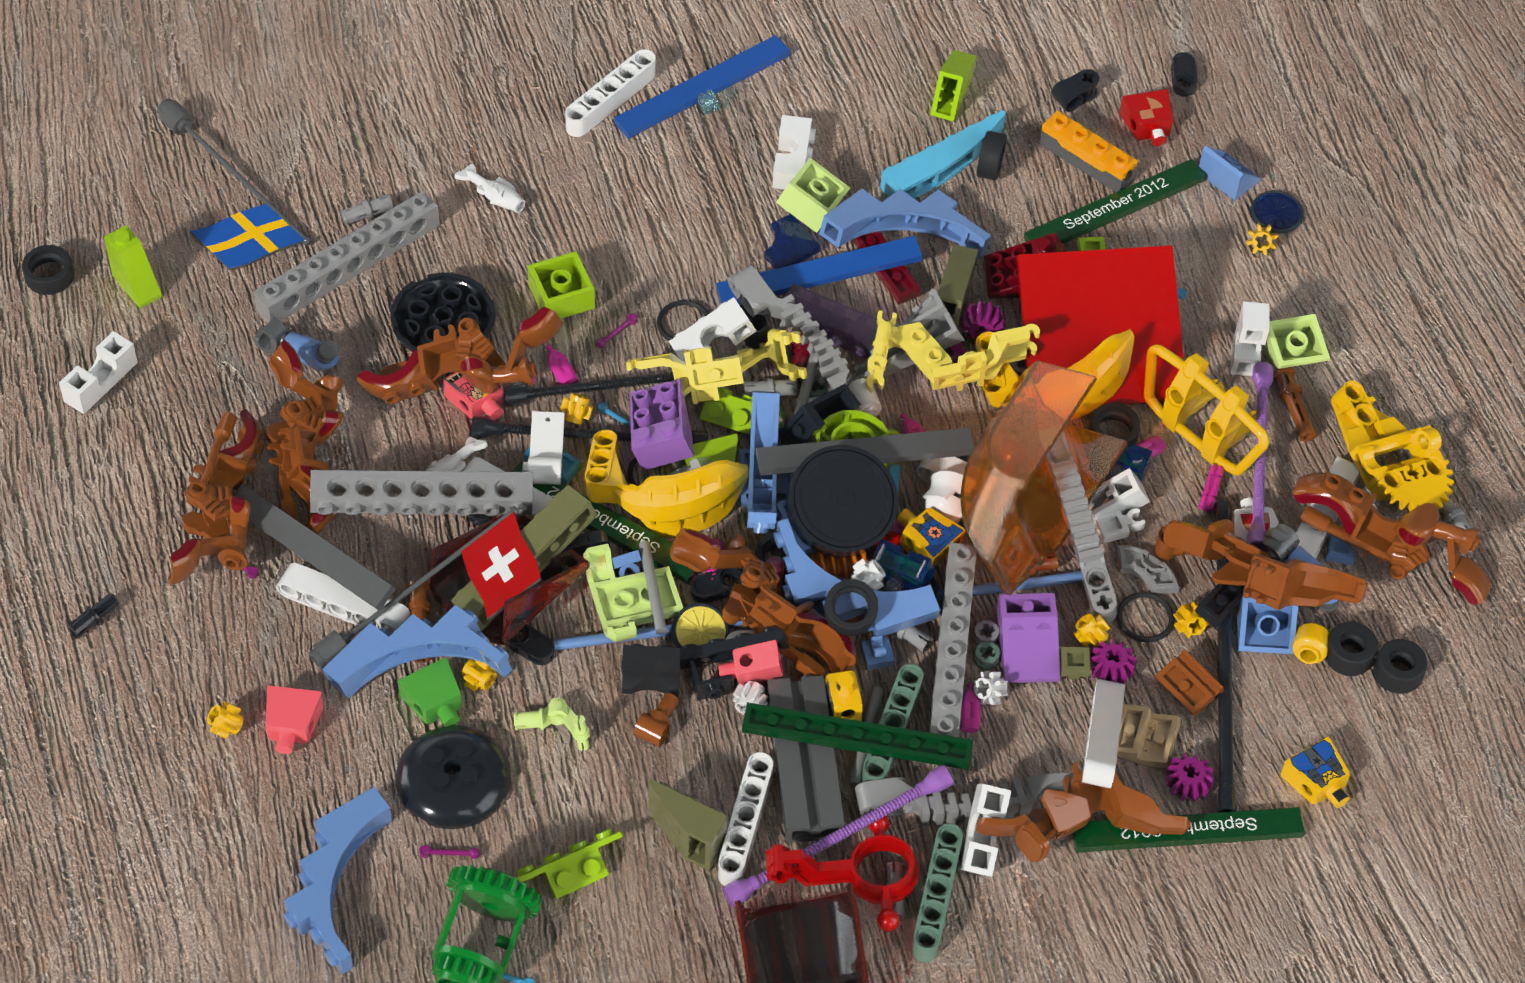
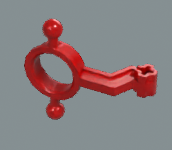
[765,816,920,932]

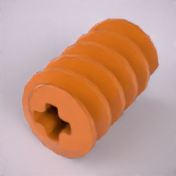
[810,551,866,578]

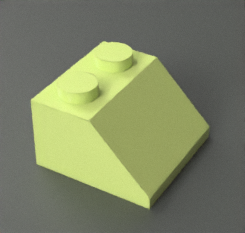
[776,158,850,233]
[1262,314,1330,369]

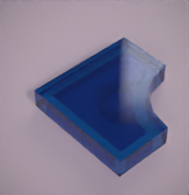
[764,213,821,269]

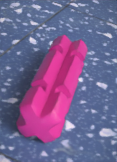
[1199,464,1224,512]

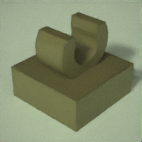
[1060,647,1090,680]

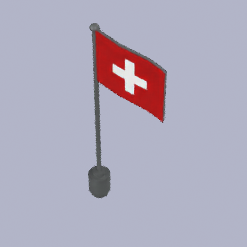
[308,506,541,670]

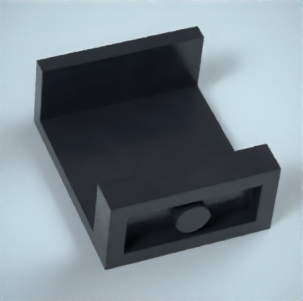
[778,383,861,445]

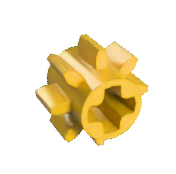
[1246,223,1278,255]
[559,392,594,424]
[1173,601,1209,638]
[1074,614,1110,648]
[462,659,497,692]
[207,701,243,739]

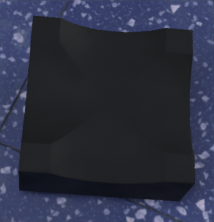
[622,644,680,697]

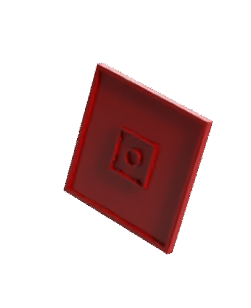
[1016,245,1184,411]

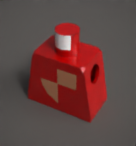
[1119,89,1173,146]

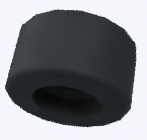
[1325,622,1378,676]
[1373,639,1428,694]

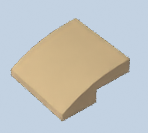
[1117,704,1181,769]

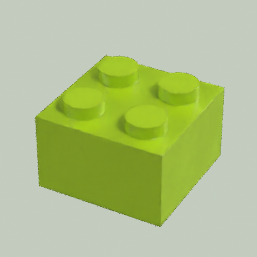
[528,251,595,319]

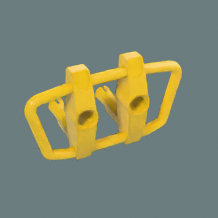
[1144,345,1269,476]

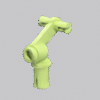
[514,697,590,751]

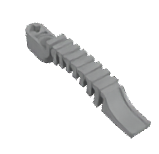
[727,265,860,410]
[1039,426,1117,624]
[855,773,1074,826]

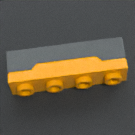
[1039,110,1138,192]

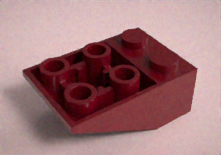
[984,233,1067,298]

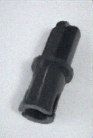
[66,593,119,639]

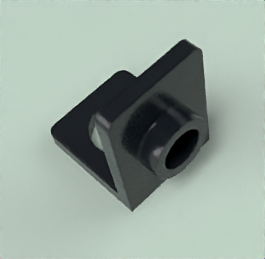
[689,660,734,701]

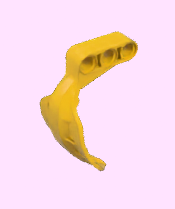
[976,329,1134,420]
[585,430,749,538]

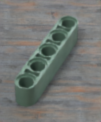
[862,664,924,782]
[912,823,963,962]

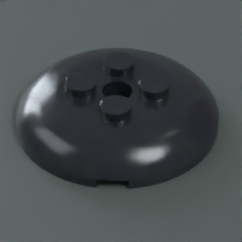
[390,272,496,352]
[396,725,511,829]

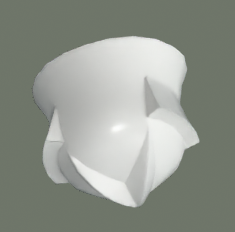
[922,470,980,524]

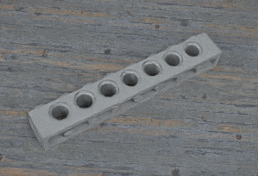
[253,190,440,323]
[310,470,533,516]
[929,542,977,737]

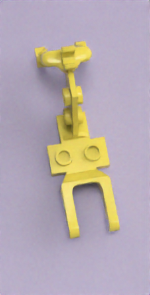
[866,310,1040,392]
[626,329,808,404]

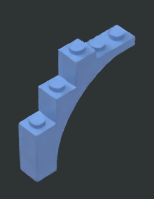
[819,189,991,258]
[747,391,780,533]
[773,518,940,636]
[322,604,512,698]
[283,787,392,974]

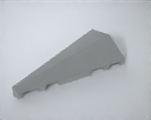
[847,288,964,386]

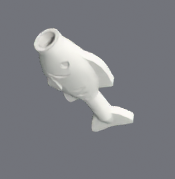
[455,164,526,213]
[425,437,488,471]

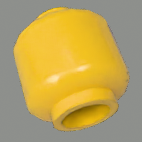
[1292,623,1330,664]

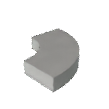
[1116,545,1180,594]

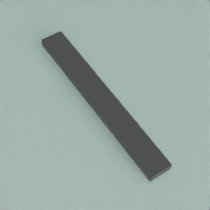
[756,427,975,476]
[234,484,396,611]

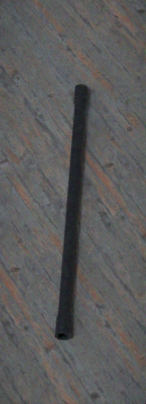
[1215,500,1235,813]

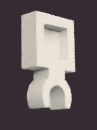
[1094,508,1146,544]

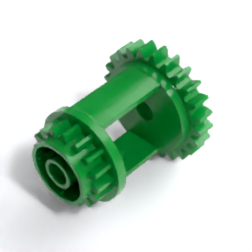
[431,865,543,983]

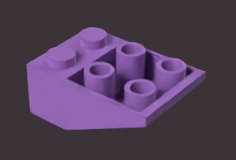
[629,379,694,471]
[996,593,1060,683]

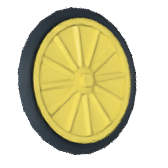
[671,603,730,649]

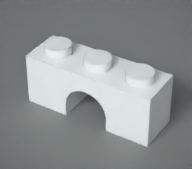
[772,115,816,190]
[668,297,756,363]
[1231,301,1269,376]
[59,331,138,414]
[958,784,1011,877]

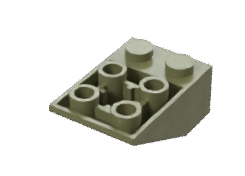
[648,779,728,871]

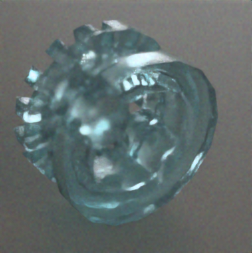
[698,89,719,114]

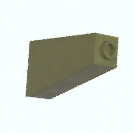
[938,244,978,329]

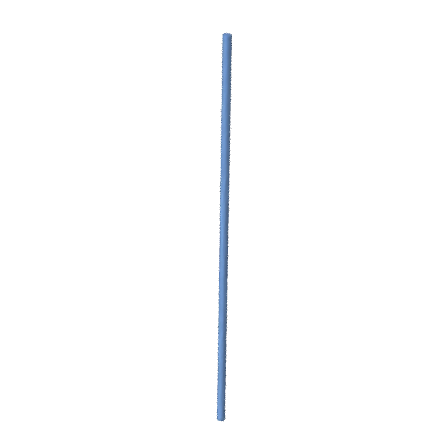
[553,571,1083,651]

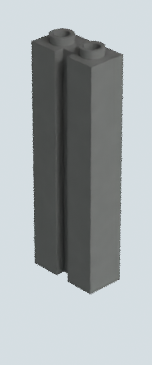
[766,675,845,843]

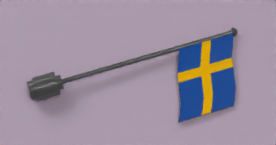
[157,99,312,270]

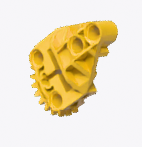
[1331,380,1454,512]

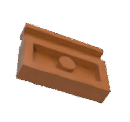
[1155,649,1224,717]

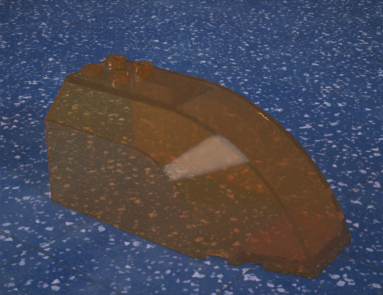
[960,361,1128,595]

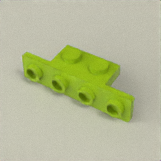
[699,387,787,435]
[514,828,623,899]

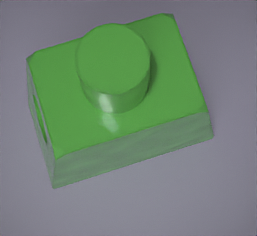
[398,657,462,727]

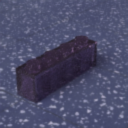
[778,284,878,359]

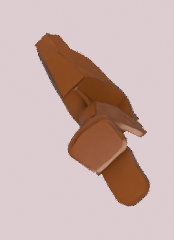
[1163,519,1368,610]
[976,762,1191,862]

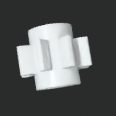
[851,558,886,591]
[973,671,1008,705]
[732,681,768,715]

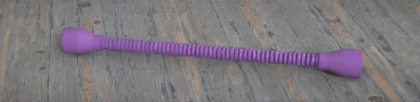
[1246,362,1274,552]
[722,765,954,908]

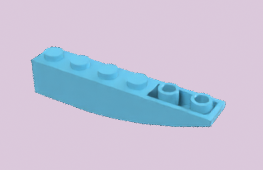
[880,110,1006,199]

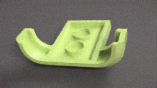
[583,544,683,642]

